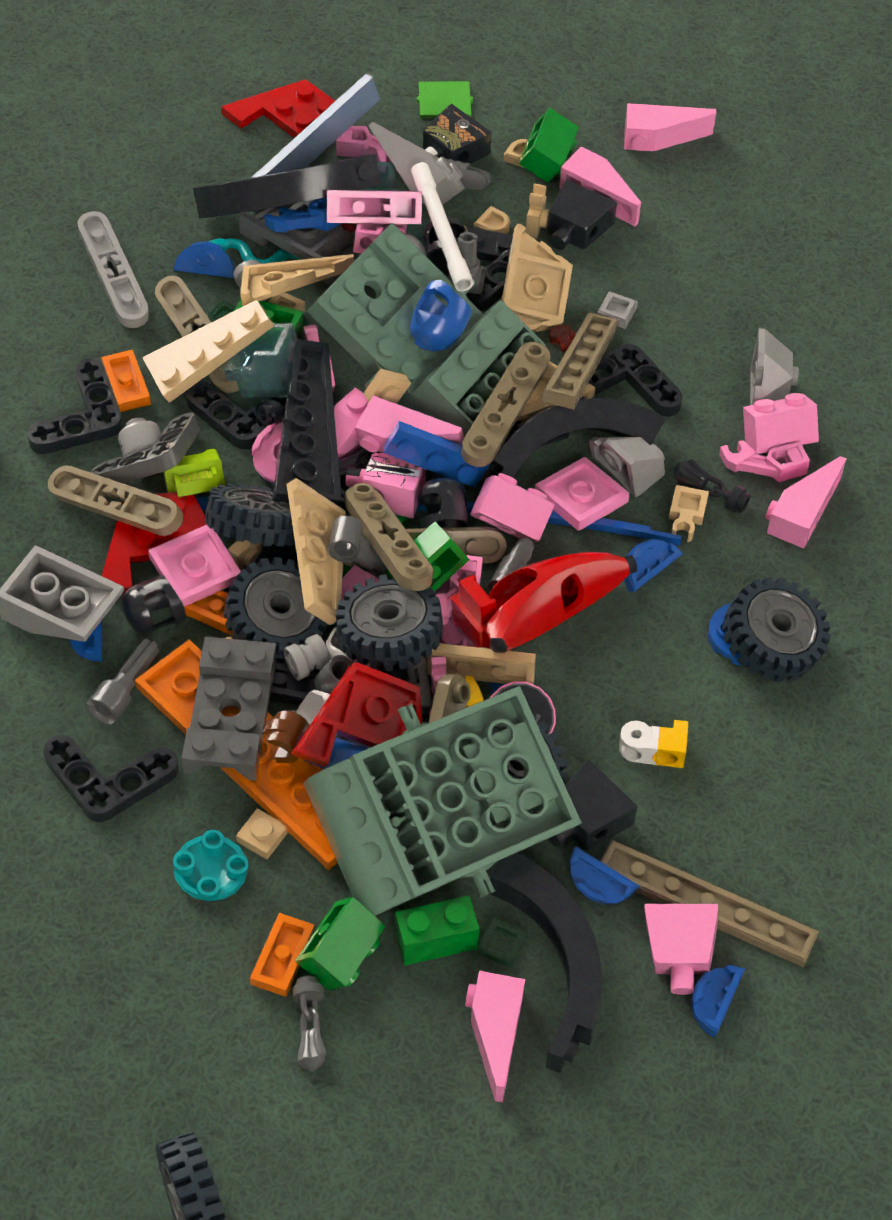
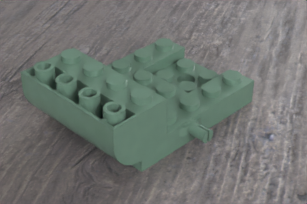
[307,223,546,435]
[303,686,582,916]

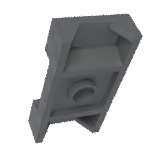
[239,201,361,286]
[181,637,277,781]

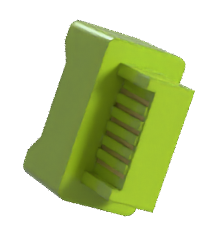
[163,449,225,497]

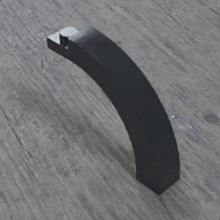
[193,154,381,219]
[479,398,666,488]
[490,853,602,1073]

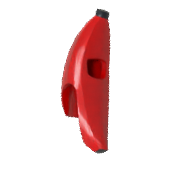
[487,552,638,653]

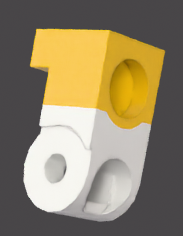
[619,720,689,768]

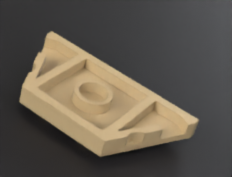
[502,224,573,333]

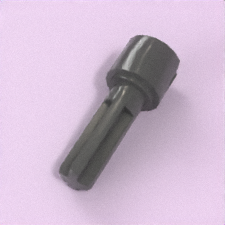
[86,639,159,725]

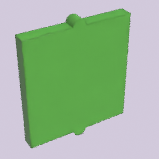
[416,81,473,119]

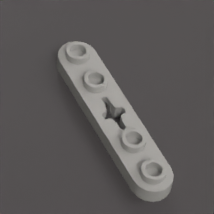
[77,211,149,328]

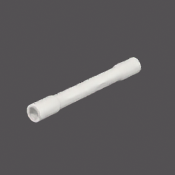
[411,162,474,291]

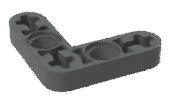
[90,413,201,483]

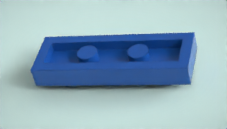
[384,421,490,488]

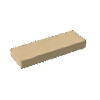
[427,643,536,685]

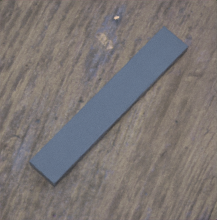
[251,74,380,212]

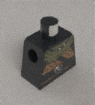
[423,103,492,164]

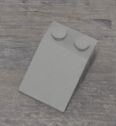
[368,122,465,205]
[0,545,124,642]

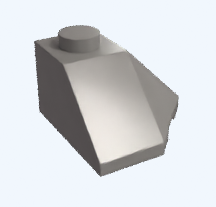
[750,328,799,405]
[589,437,665,498]

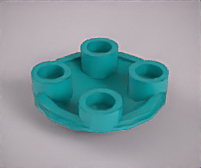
[173,830,248,901]

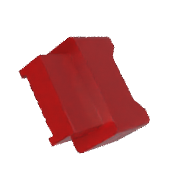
[451,575,498,649]

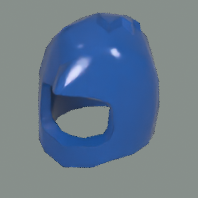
[410,280,473,352]

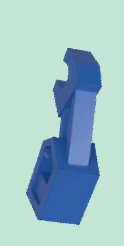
[264,197,343,233]

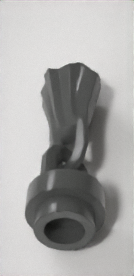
[292,976,327,1072]

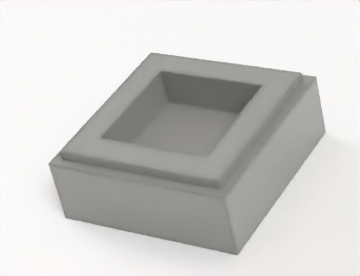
[597,291,638,329]

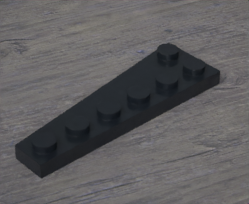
[272,339,342,507]

